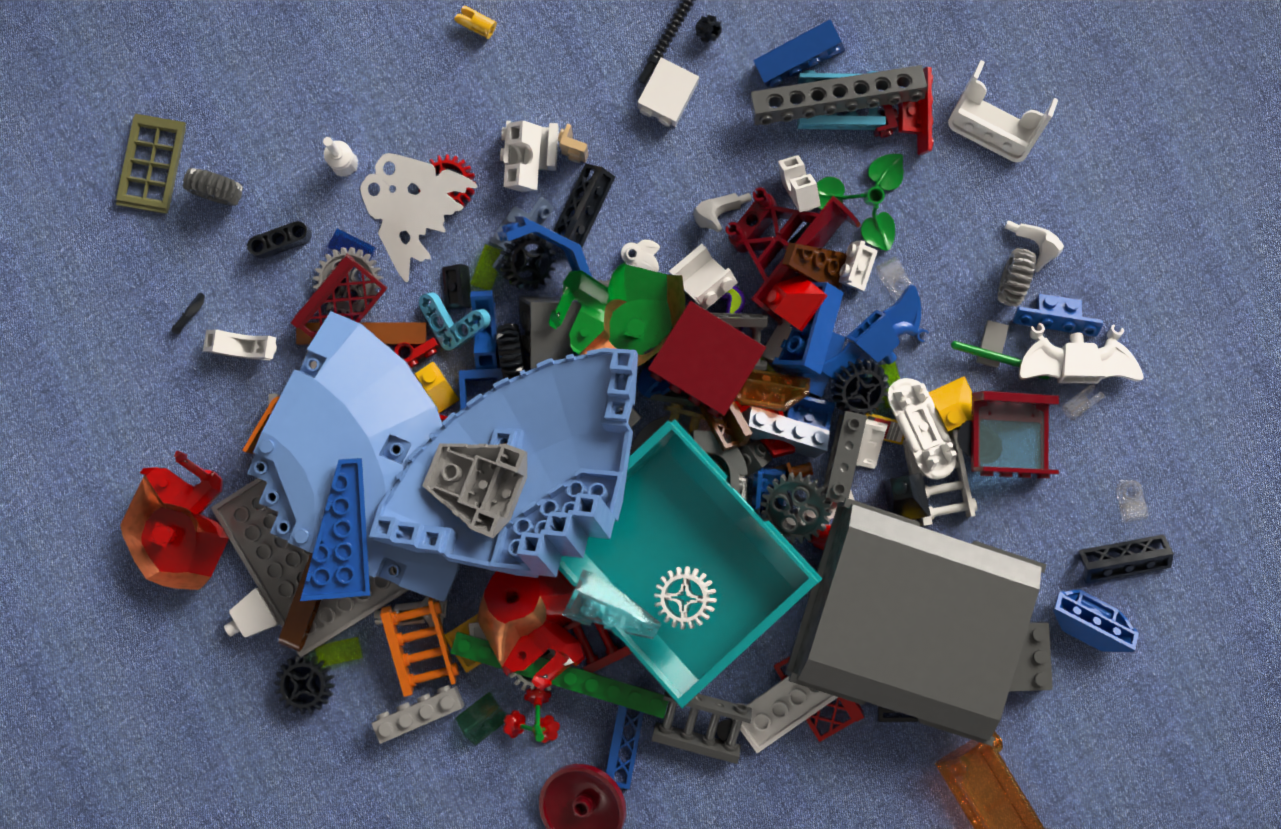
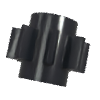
[695,15,722,43]

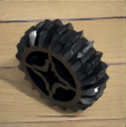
[498,233,557,291]
[496,323,526,379]
[830,359,890,415]
[274,654,335,715]

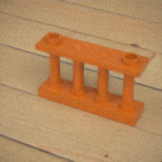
[380,597,459,697]

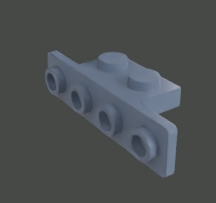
[490,197,554,276]

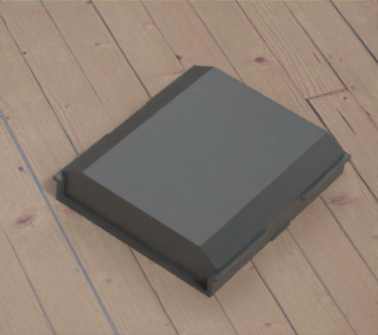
[785,498,1047,746]

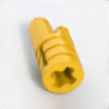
[454,6,497,39]

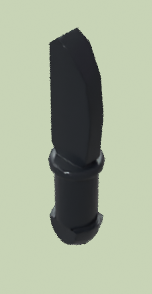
[171,292,205,334]

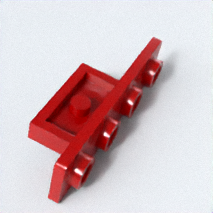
[898,67,934,155]

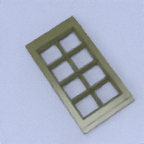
[116,114,186,214]

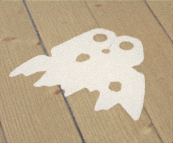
[360,153,477,282]

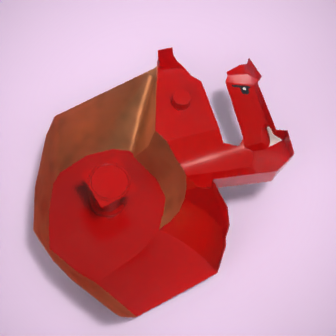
[120,450,229,590]
[477,569,585,691]

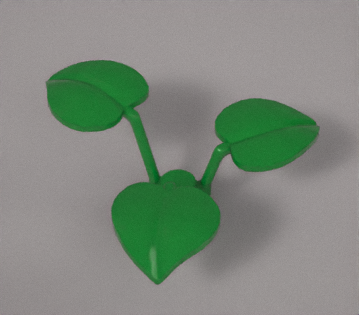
[817,154,904,251]

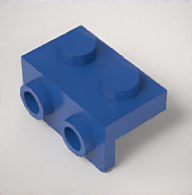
[787,393,835,431]
[752,468,786,515]

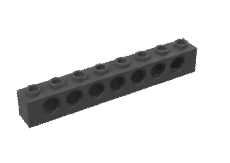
[750,65,927,125]

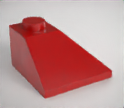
[763,275,828,331]

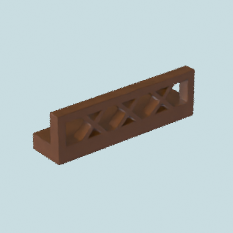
[699,401,753,452]

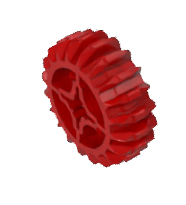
[419,154,476,212]

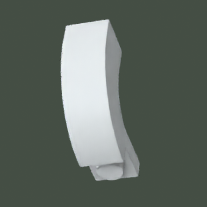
[203,330,276,361]

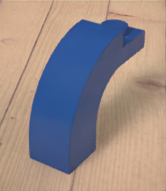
[470,290,498,370]

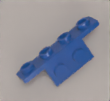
[1012,293,1103,337]

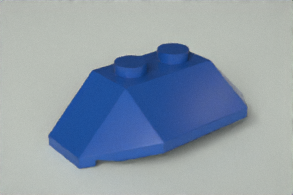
[1053,589,1139,652]

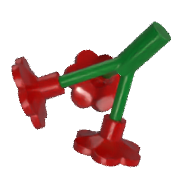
[503,688,560,743]

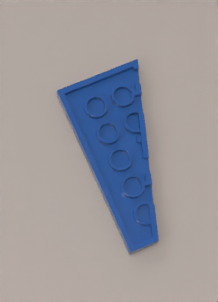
[300,458,370,601]

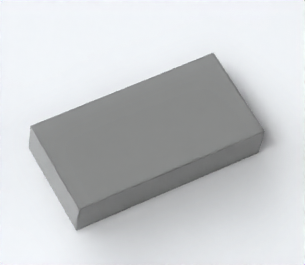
[976,320,1009,368]

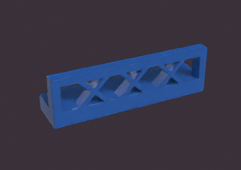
[606,705,644,789]

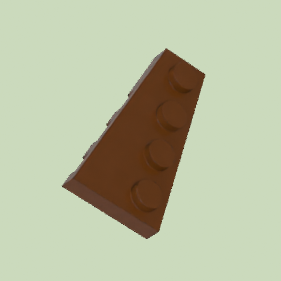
[782,243,847,290]

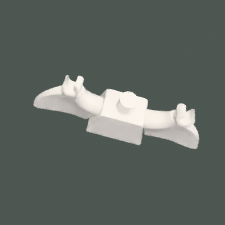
[1019,323,1143,384]

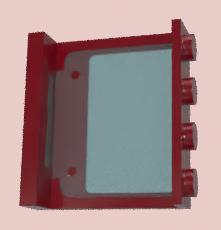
[971,391,1059,479]

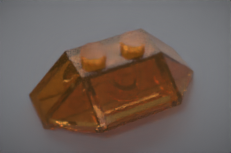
[735,369,810,412]

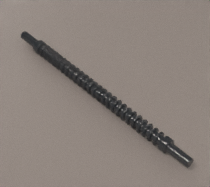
[638,0,696,84]

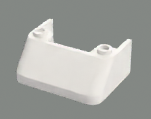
[948,60,1058,162]

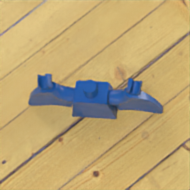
[822,284,929,393]

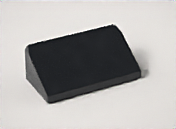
[442,264,472,310]

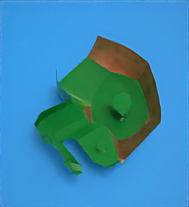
[549,261,685,366]

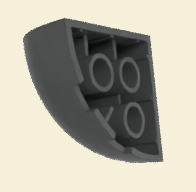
[519,296,582,369]

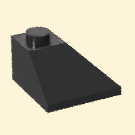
[883,473,931,519]

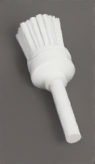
[323,137,358,177]

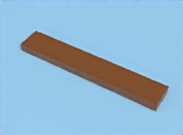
[296,322,427,345]

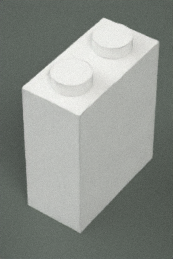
[638,58,699,127]

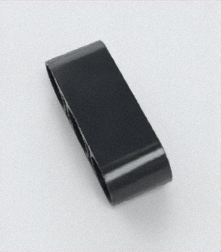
[247,221,312,259]

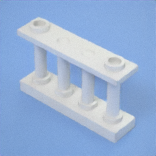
[903,430,977,526]

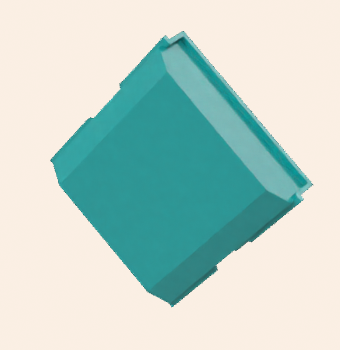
[558,419,823,709]

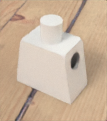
[224,588,280,638]

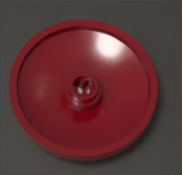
[539,764,626,829]

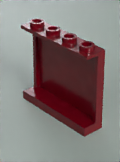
[648,301,767,418]

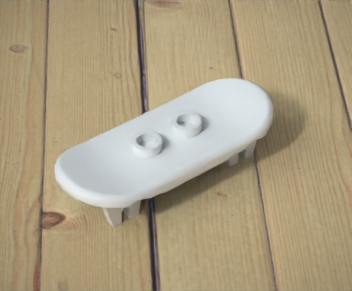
[887,378,957,480]

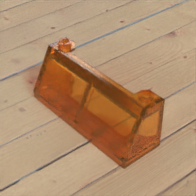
[935,731,1049,829]

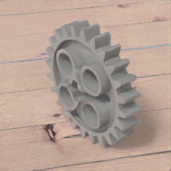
[313,247,384,317]

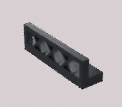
[553,163,615,248]
[1078,534,1174,584]

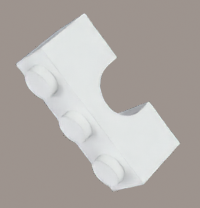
[503,121,541,192]
[778,155,821,212]

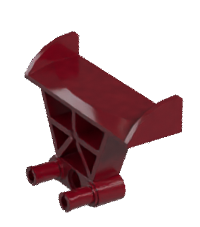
[725,187,861,326]

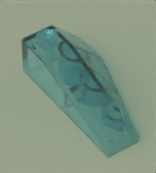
[562,569,661,639]

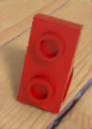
[394,337,440,368]

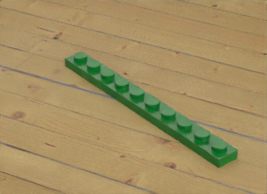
[450,631,669,718]

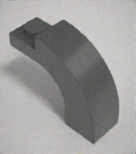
[689,430,747,494]

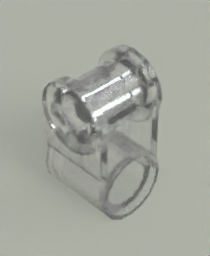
[875,256,912,300]
[1116,480,1148,523]

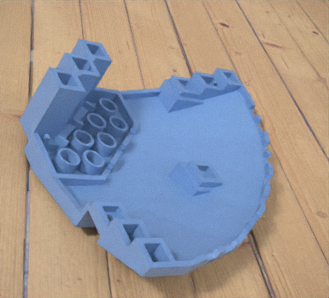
[247,311,460,602]
[369,348,638,578]

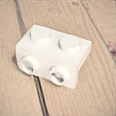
[839,240,877,291]

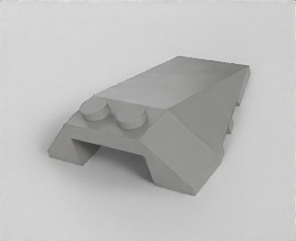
[422,443,527,538]

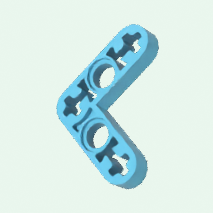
[419,292,490,351]

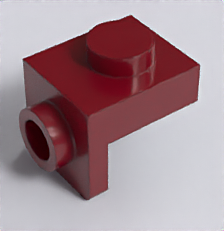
[873,104,898,138]

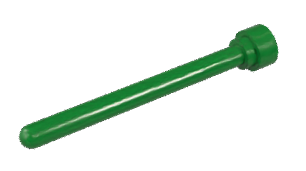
[951,341,1050,380]

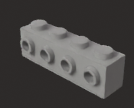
[371,684,465,744]

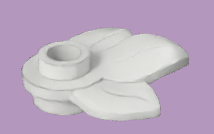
[621,240,660,272]

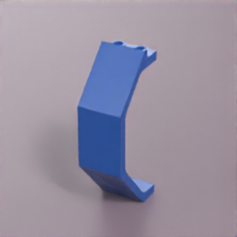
[497,216,592,356]

